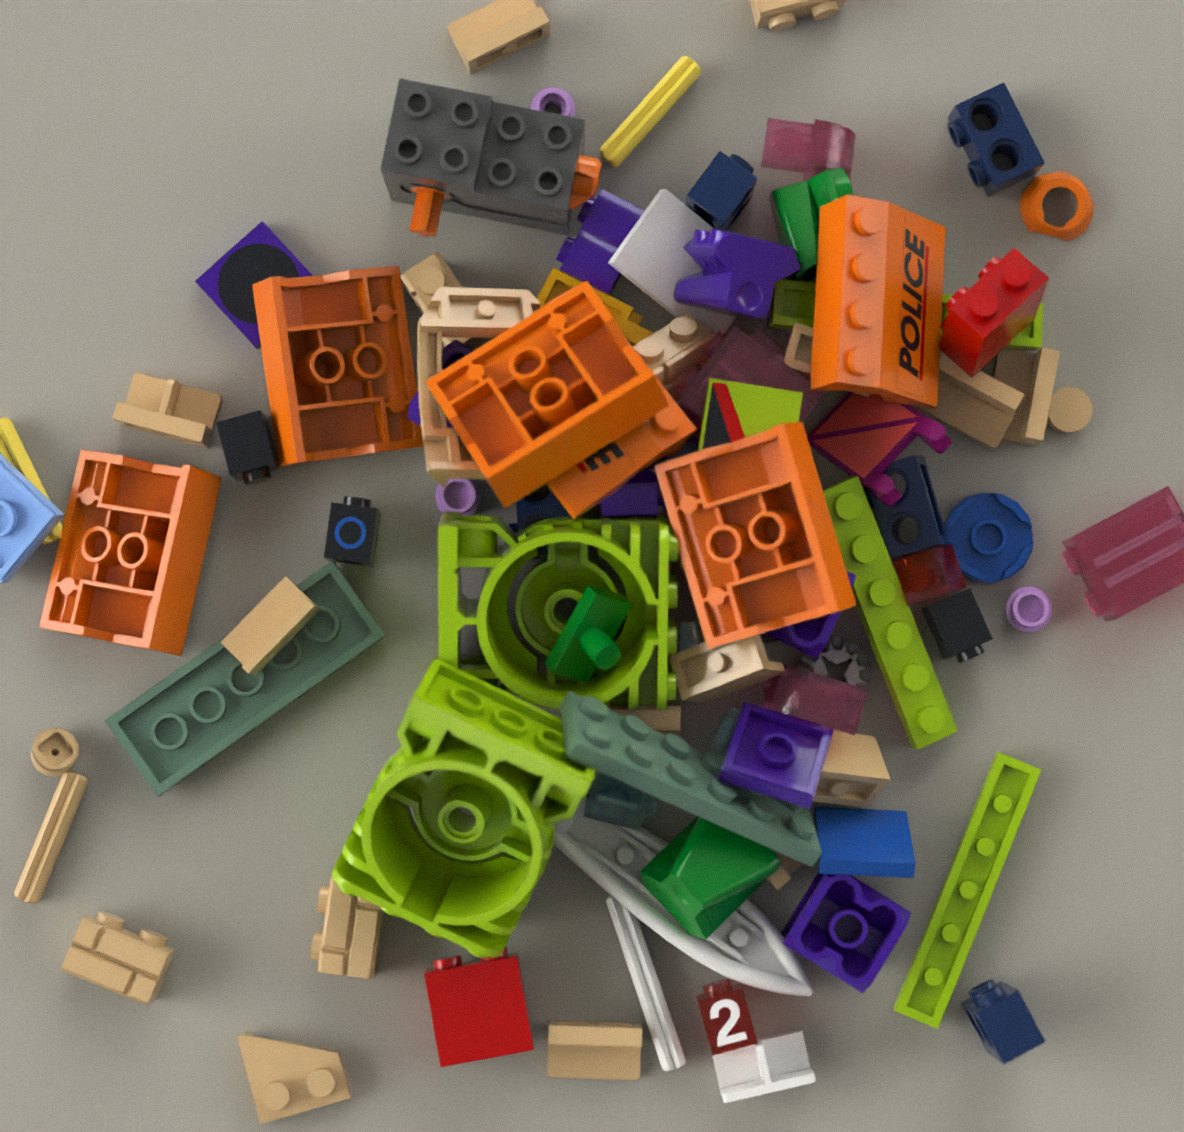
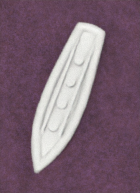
[554,795,814,997]

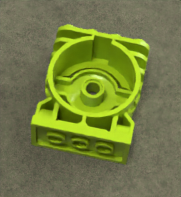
[438,511,678,710]
[332,658,596,958]

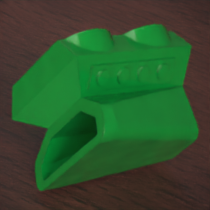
[769,168,854,282]
[640,816,781,940]

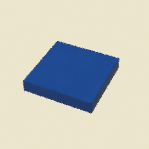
[813,807,916,878]

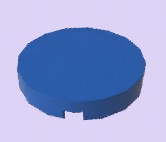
[942,493,1034,584]

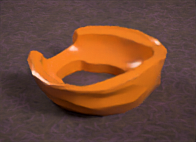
[1020,172,1094,241]

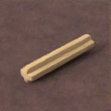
[14,771,88,904]

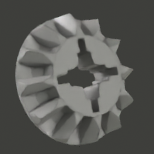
[798,637,872,710]

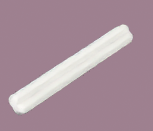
[606,895,686,1071]

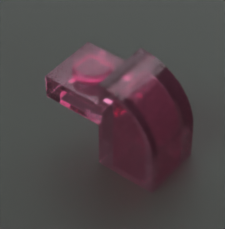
[761,118,856,181]
[762,665,868,735]

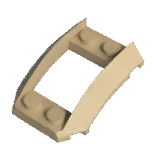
[417,287,546,488]

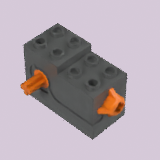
[380,78,602,237]

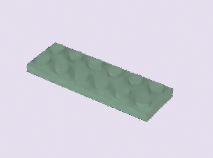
[105,560,386,797]
[560,691,822,867]

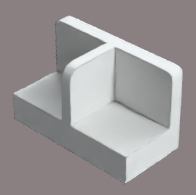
[711,1029,816,1103]

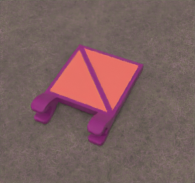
[807,392,953,507]

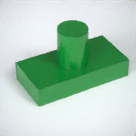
[544,585,632,682]

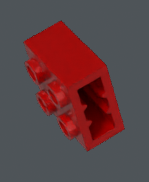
[939,248,1049,378]
[424,946,535,1068]

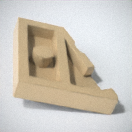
[237,1033,352,1124]

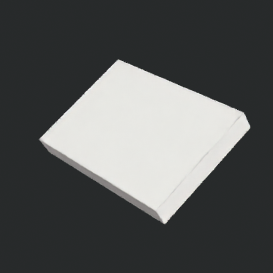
[608,189,736,345]

